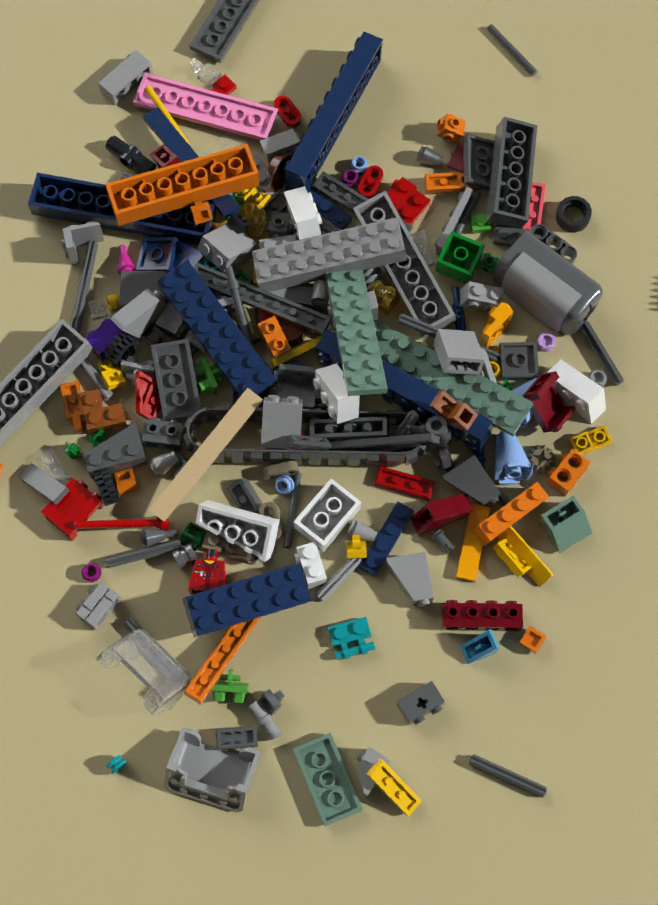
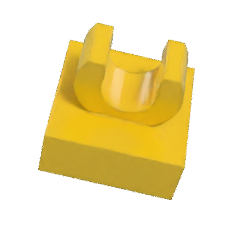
[346,535,367,559]

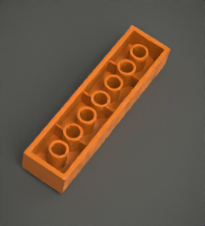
[106,144,259,226]

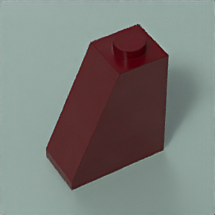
[411,493,473,535]

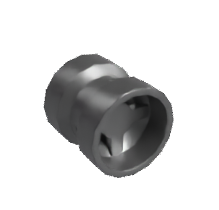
[172,543,197,570]

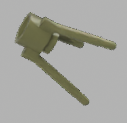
[228,307,262,344]

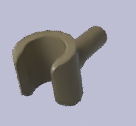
[230,553,258,565]

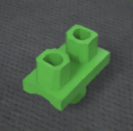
[194,357,223,395]
[211,669,249,703]

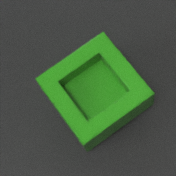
[470,213,491,234]

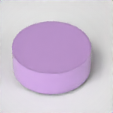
[537,332,556,352]

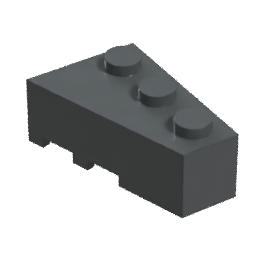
[84,422,147,479]

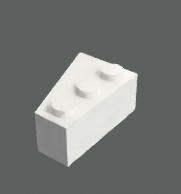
[284,186,322,240]
[313,364,360,424]

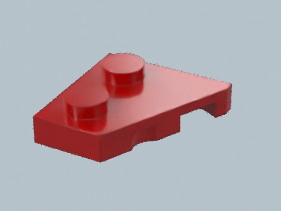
[135,371,161,420]

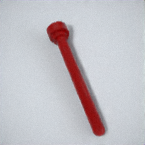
[73,517,169,530]

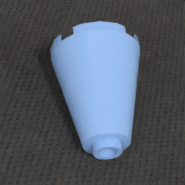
[494,431,533,485]

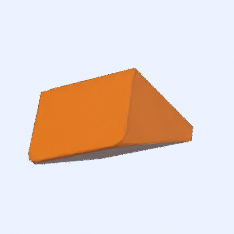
[113,468,138,495]

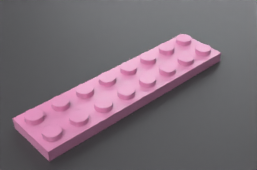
[133,73,278,140]

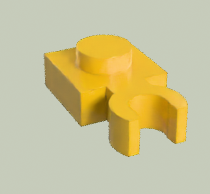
[98,359,126,390]

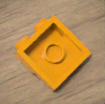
[480,302,513,348]

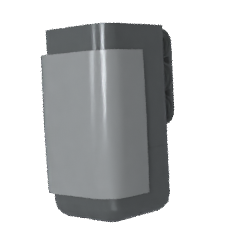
[492,224,603,335]

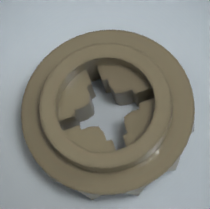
[526,444,556,474]

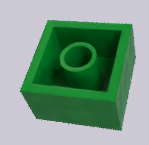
[435,231,485,284]

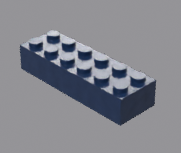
[182,563,311,638]

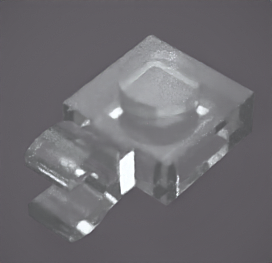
[190,58,222,87]

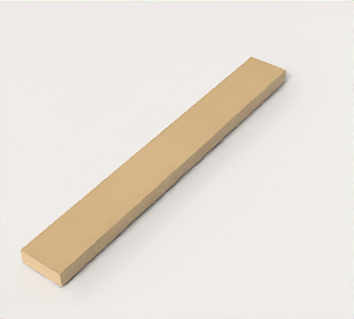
[149,388,263,522]

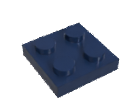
[136,237,179,273]

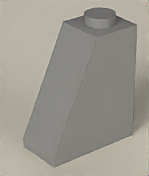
[110,288,167,338]
[386,552,434,607]

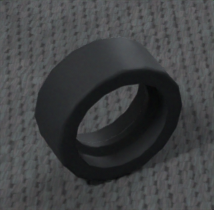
[556,196,592,233]

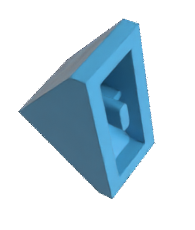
[460,629,499,664]

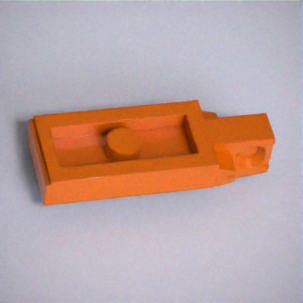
[60,381,86,434]

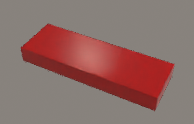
[374,466,435,501]

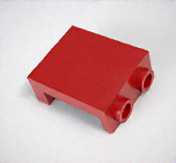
[41,477,104,541]

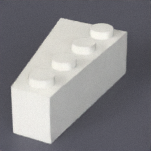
[196,500,280,562]

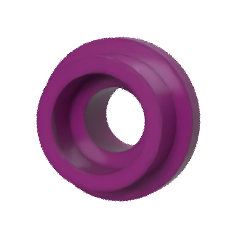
[341,170,359,187]
[82,563,102,583]

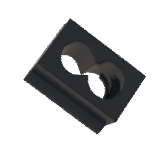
[228,212,251,233]

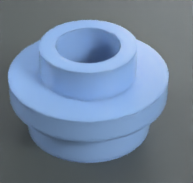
[350,156,368,174]
[275,475,294,494]

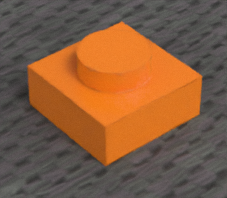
[518,626,547,654]

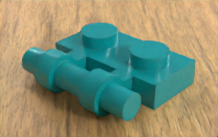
[328,617,375,660]

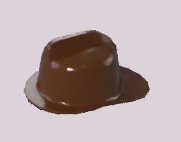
[267,154,292,193]

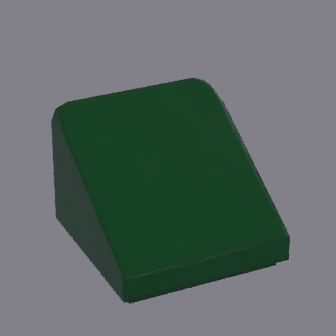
[180,522,207,551]

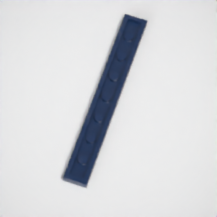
[143,107,240,219]

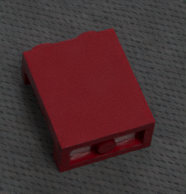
[523,371,576,433]

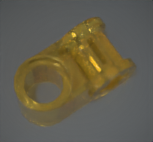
[371,281,400,315]

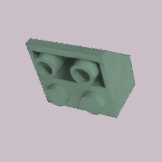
[538,495,592,553]

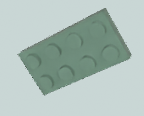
[293,732,363,827]

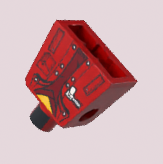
[188,549,227,594]

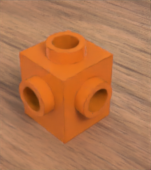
[436,113,466,143]

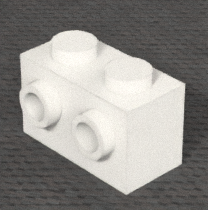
[294,542,327,589]

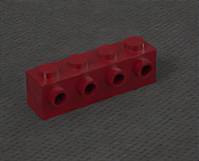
[441,600,523,631]

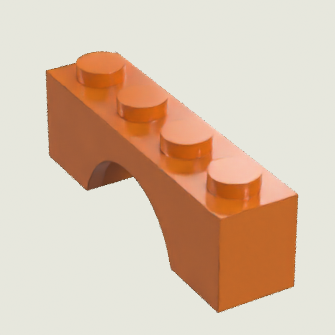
[473,482,549,546]

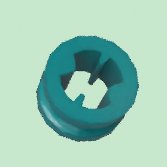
[106,755,127,775]

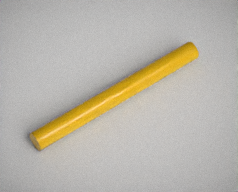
[144,85,190,145]

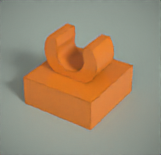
[190,200,213,225]

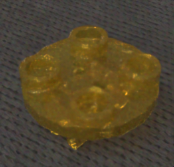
[236,202,267,239]

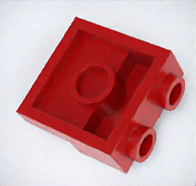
[387,177,431,225]

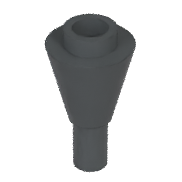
[140,529,177,547]

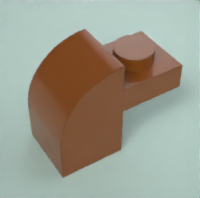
[429,390,478,430]

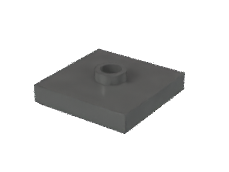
[499,342,539,380]

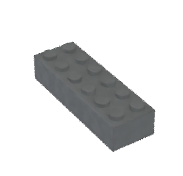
[486,117,537,229]

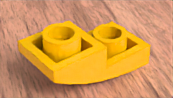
[234,186,273,211]
[569,425,613,455]

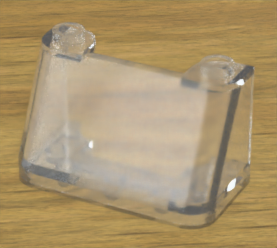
[96,629,192,716]

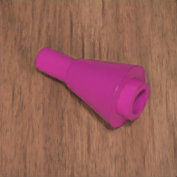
[117,245,136,275]

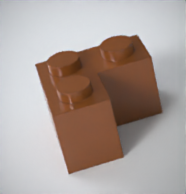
[80,389,127,434]

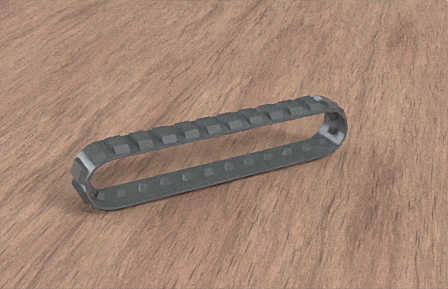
[183,406,427,466]

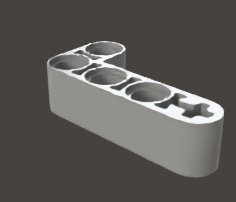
[270,281,329,313]

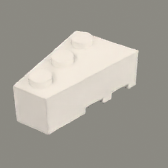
[547,359,606,424]

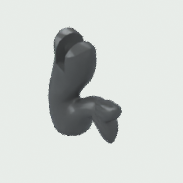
[406,416,451,450]

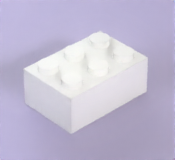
[294,478,361,552]

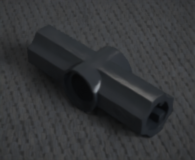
[105,135,157,174]

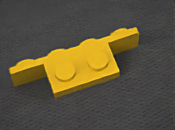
[492,526,553,587]

